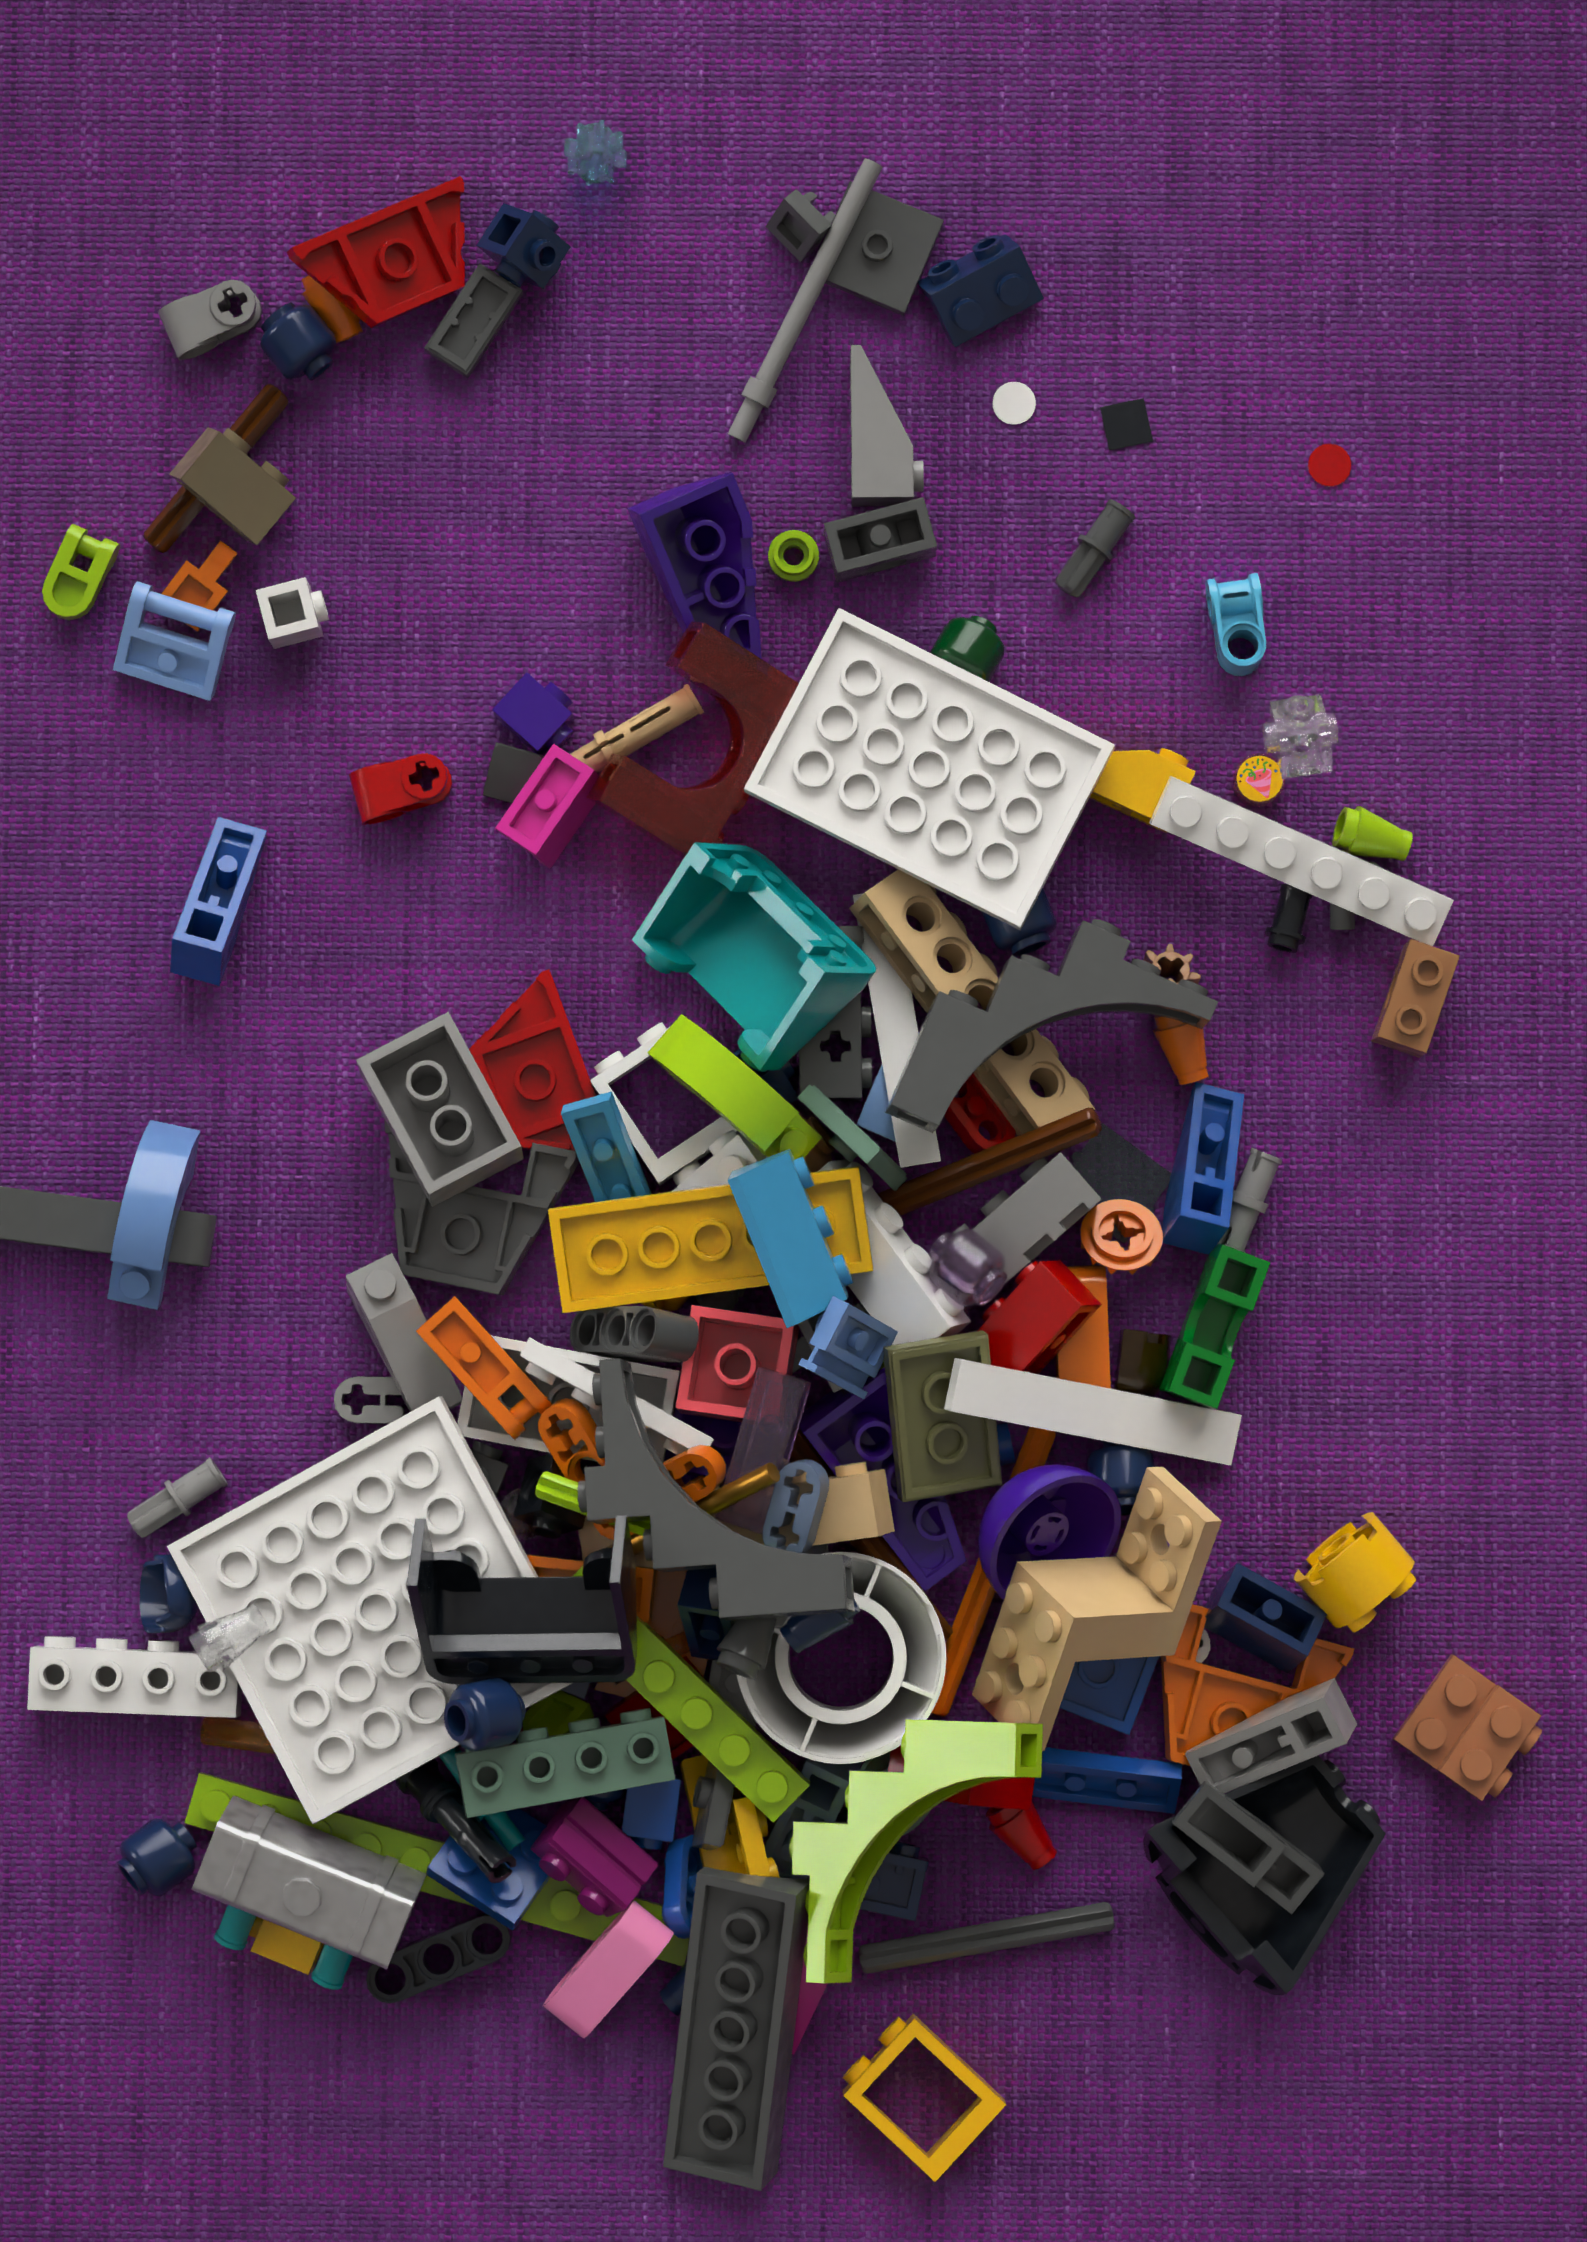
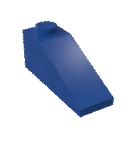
[170,817,267,986]
[1162,1082,1244,1255]

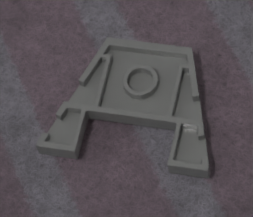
[384,1120,579,1295]

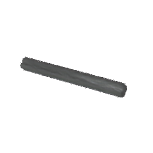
[858,1902,1115,1974]

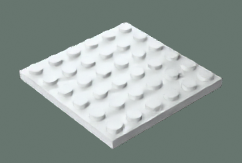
[167,1396,572,1824]

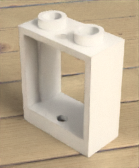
[590,1022,740,1186]

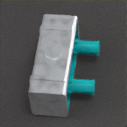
[192,1795,427,1990]

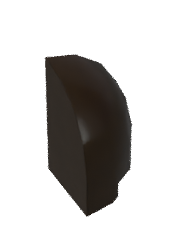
[1114,1329,1172,1397]

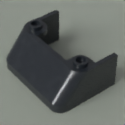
[407,1515,637,1684]

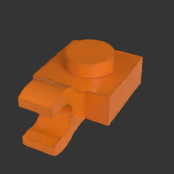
[162,540,237,632]

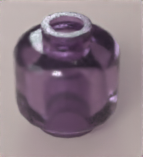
[929,1229,1007,1307]

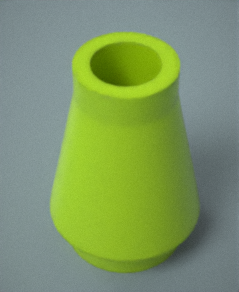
[1332,806,1413,862]

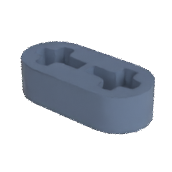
[762,1459,829,1554]

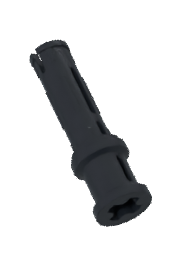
[396,1759,516,1883]

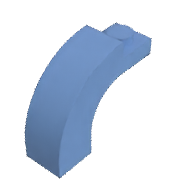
[107,1120,201,1310]

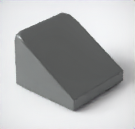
[483,742,544,804]

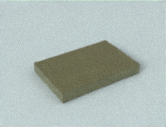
[883,1330,1002,1502]

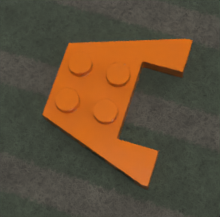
[1161,1604,1354,1766]

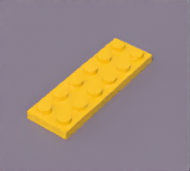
[548,1166,873,1313]

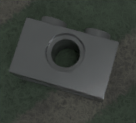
[824,497,937,583]

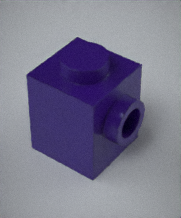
[492,672,574,755]

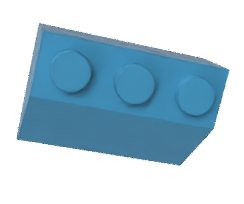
[728,1149,854,1328]

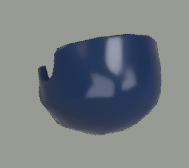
[139,1554,199,1633]

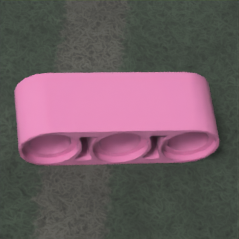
[543,1900,674,2039]

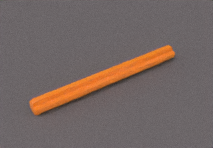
[931,1427,1056,1717]

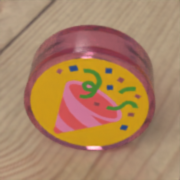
[1233,753,1285,806]

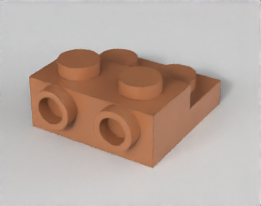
[1392,1654,1542,1801]

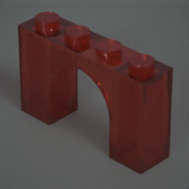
[586,622,799,859]

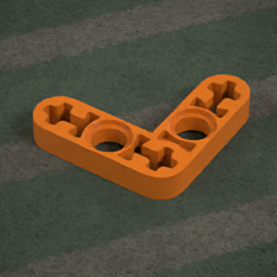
[538,1398,726,1540]

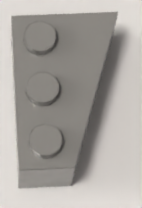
[940,1152,1102,1305]

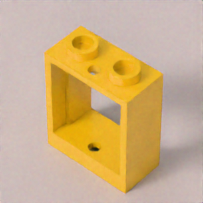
[842,2014,1006,2182]

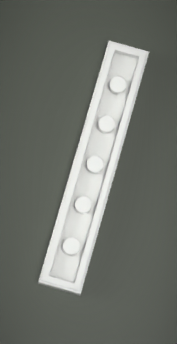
[944,1358,1242,1466]

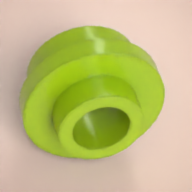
[768,530,819,582]

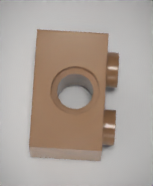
[1371,939,1460,1058]

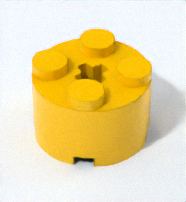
[1294,1512,1416,1633]

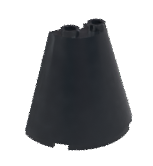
[1143,1755,1386,1995]

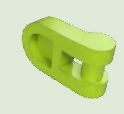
[42,524,120,620]

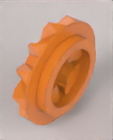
[1080,1199,1163,1275]

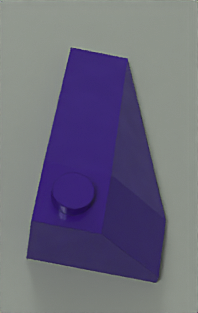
[627,472,763,702]
[795,1368,967,1592]

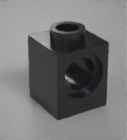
[513,1453,588,1539]

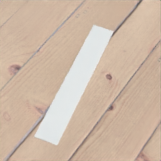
[853,893,941,1168]

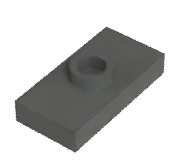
[424,263,523,378]
[692,1760,735,1850]

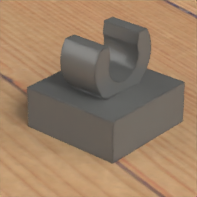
[765,189,835,262]

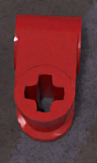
[349,753,453,825]

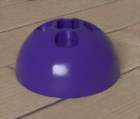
[978,1464,1121,1600]

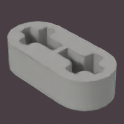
[334,1376,405,1424]

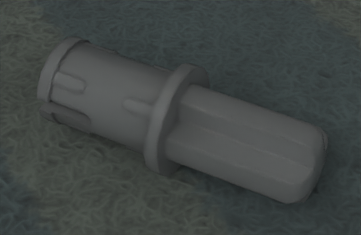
[1055,499,1136,598]

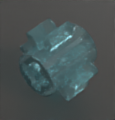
[564,120,627,186]

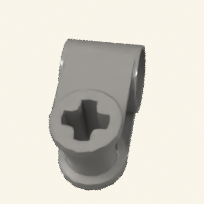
[158,280,262,360]

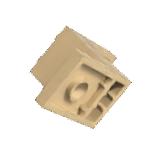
[972,1467,1222,1751]

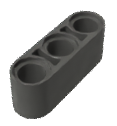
[570,1306,699,1363]

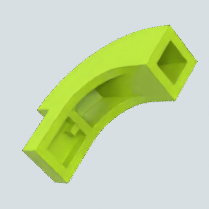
[647,1014,822,1160]

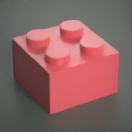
[676,1305,799,1429]

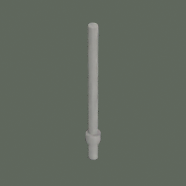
[727,158,883,443]

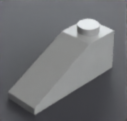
[850,345,924,507]
[346,1253,462,1412]
[1185,1678,1357,1793]

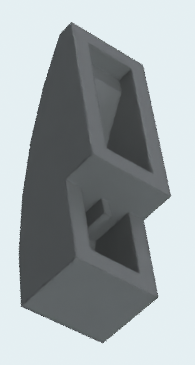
[1172,1781,1324,1914]

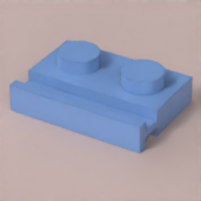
[798,1296,898,1399]

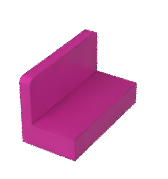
[495,744,607,869]

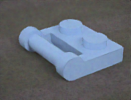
[113,581,236,701]

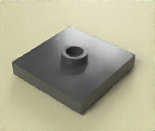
[825,181,944,316]

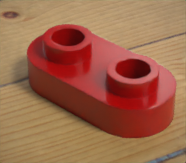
[944,1074,1016,1154]

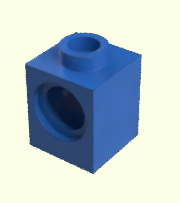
[622,1776,682,1850]

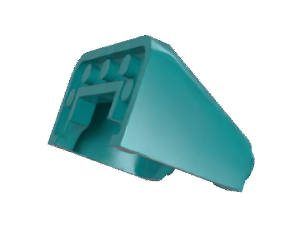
[632,842,876,1072]

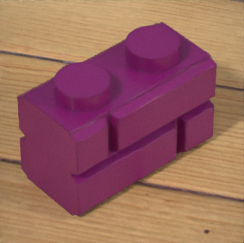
[530,1797,658,1917]

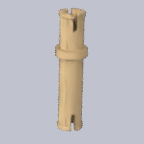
[570,684,704,773]

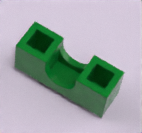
[1159,1244,1271,1409]

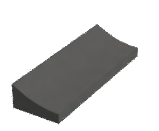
[663,1867,809,2191]

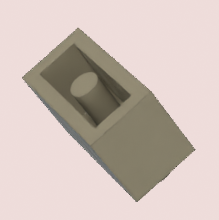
[169,427,296,545]

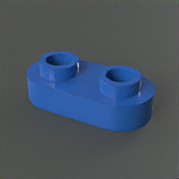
[662,1835,703,1939]

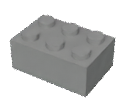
[356,1012,524,1207]

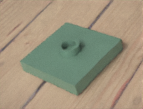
[797,1084,908,1191]

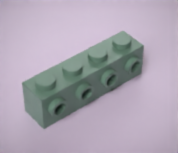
[455,1708,675,1818]

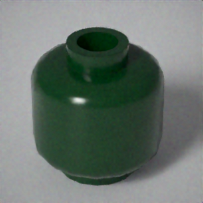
[930,616,1004,682]

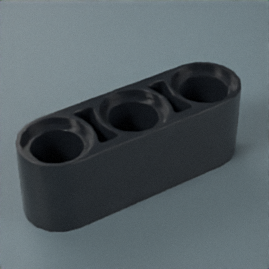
[366,1913,513,2003]

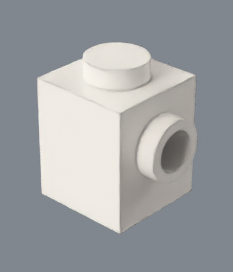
[256,577,329,649]

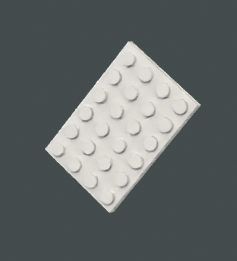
[744,608,1115,931]

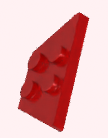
[287,176,465,328]
[469,969,596,1151]

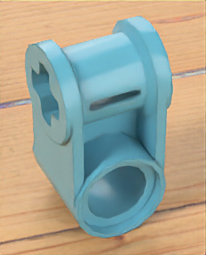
[1205,573,1266,676]

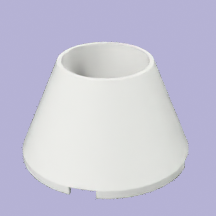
[737,1552,946,1764]

